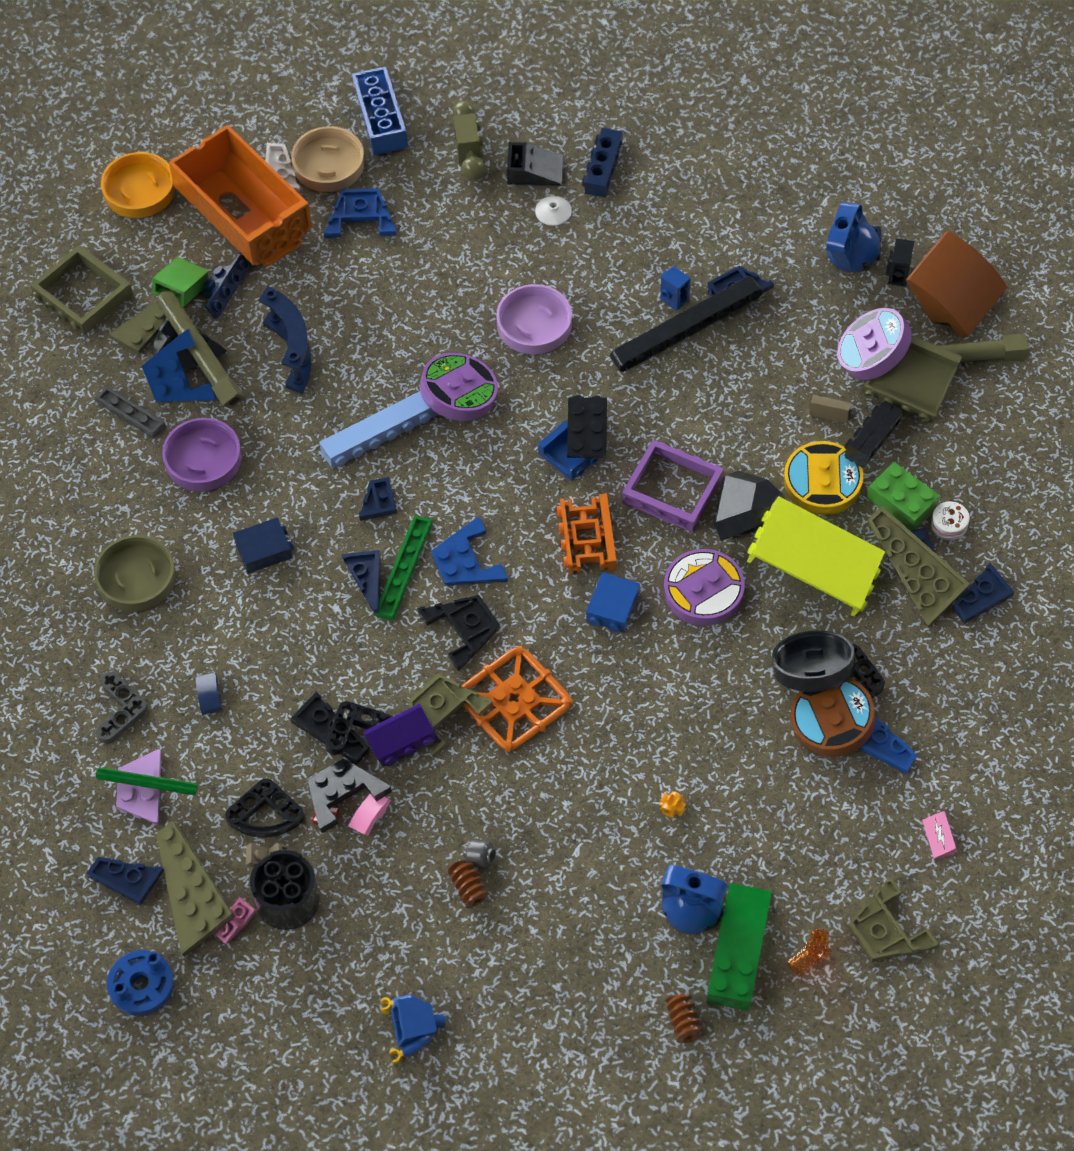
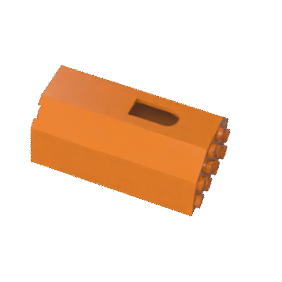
[169,125,312,267]

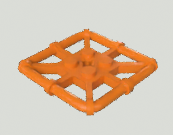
[461,646,573,752]

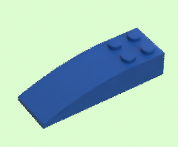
[352,66,409,155]

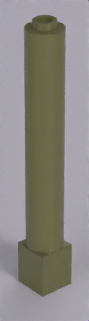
[157,291,246,409]
[938,334,1029,363]

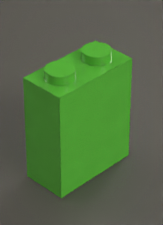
[152,257,209,307]

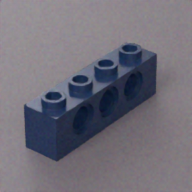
[582,128,623,198]

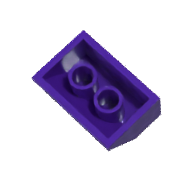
[364,703,439,767]

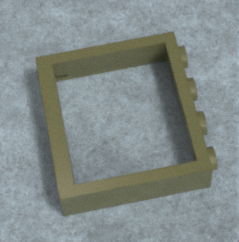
[30,245,133,335]

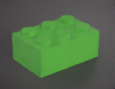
[867,462,940,530]

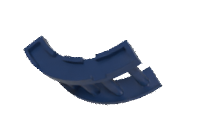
[259,286,312,395]

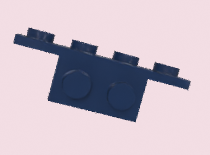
[200,253,252,319]

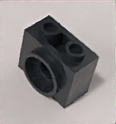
[885,238,915,287]

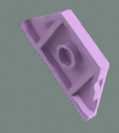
[116,749,161,825]

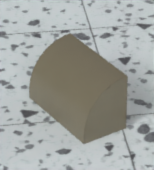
[809,395,852,423]

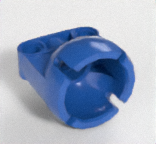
[826,202,880,272]
[661,865,728,934]

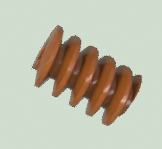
[448,860,489,908]
[665,994,702,1044]

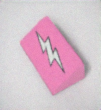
[922,811,956,859]

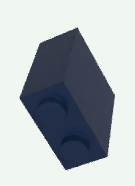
[233,517,294,574]

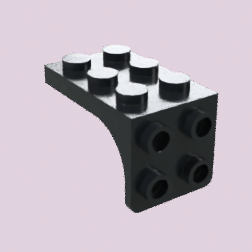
[567,395,607,458]

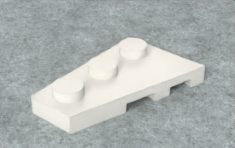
[265,143,300,193]

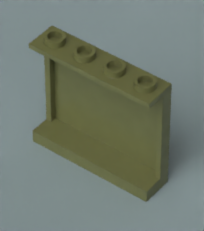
[862,336,962,422]

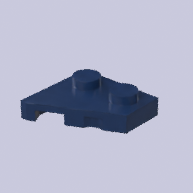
[359,477,397,521]

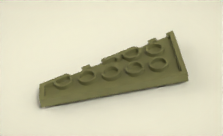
[156,821,235,957]

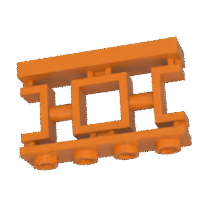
[557,493,617,575]

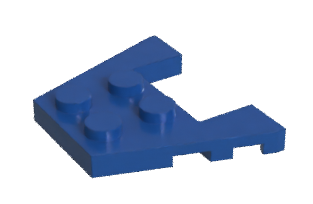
[324,188,396,238]
[142,329,216,402]
[431,516,508,586]

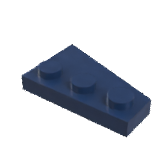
[952,563,1014,624]
[86,857,164,906]

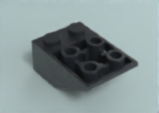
[507,142,563,186]

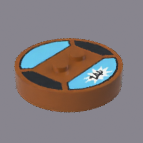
[791,678,876,757]

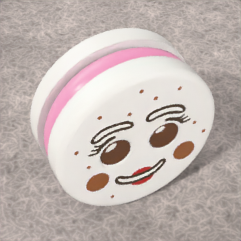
[931,501,970,540]

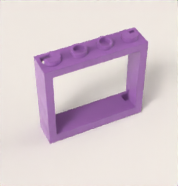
[622,440,724,532]

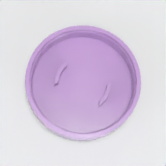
[496,284,572,354]

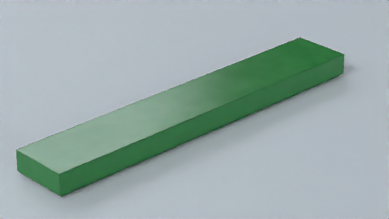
[374,515,433,621]

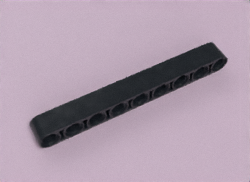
[610,276,763,372]

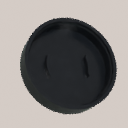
[772,630,856,692]

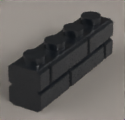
[844,401,904,468]

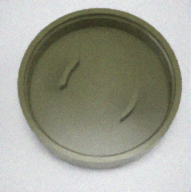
[94,535,176,612]

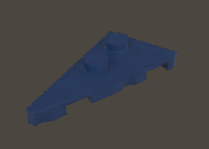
[342,550,381,614]

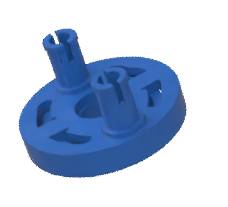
[107,950,174,1016]

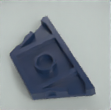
[707,266,774,297]

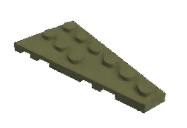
[868,506,970,628]

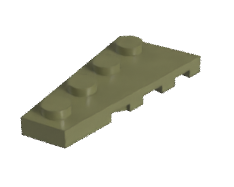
[109,301,165,354]

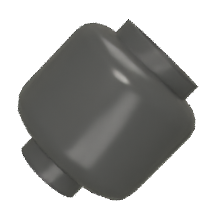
[463,839,496,869]

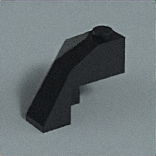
[151,316,227,368]
[713,471,785,541]

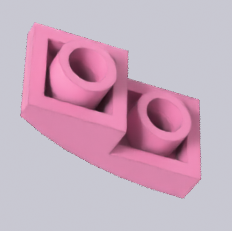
[348,794,391,836]
[214,897,258,944]

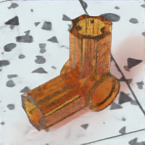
[787,928,832,977]

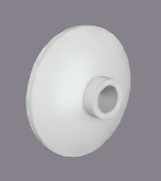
[535,196,572,226]

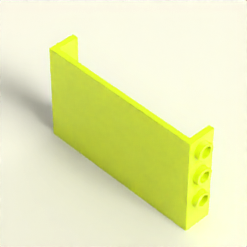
[747,496,885,616]

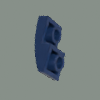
[196,672,222,715]

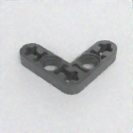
[97,672,147,744]

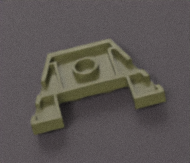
[408,673,494,758]
[848,877,939,962]

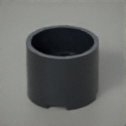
[250,850,320,930]

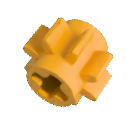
[660,792,686,818]

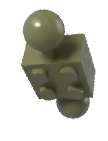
[453,101,485,180]

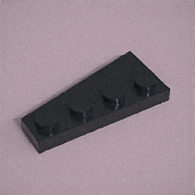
[291,691,369,765]

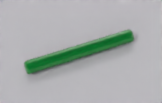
[96,767,198,795]

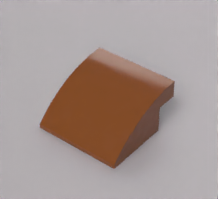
[906,231,1008,337]

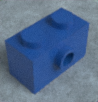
[660,266,691,311]

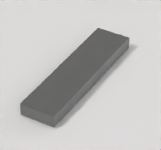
[94,386,166,438]

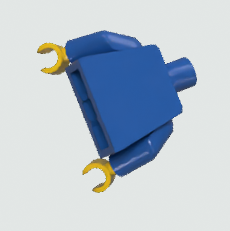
[380,994,445,1065]

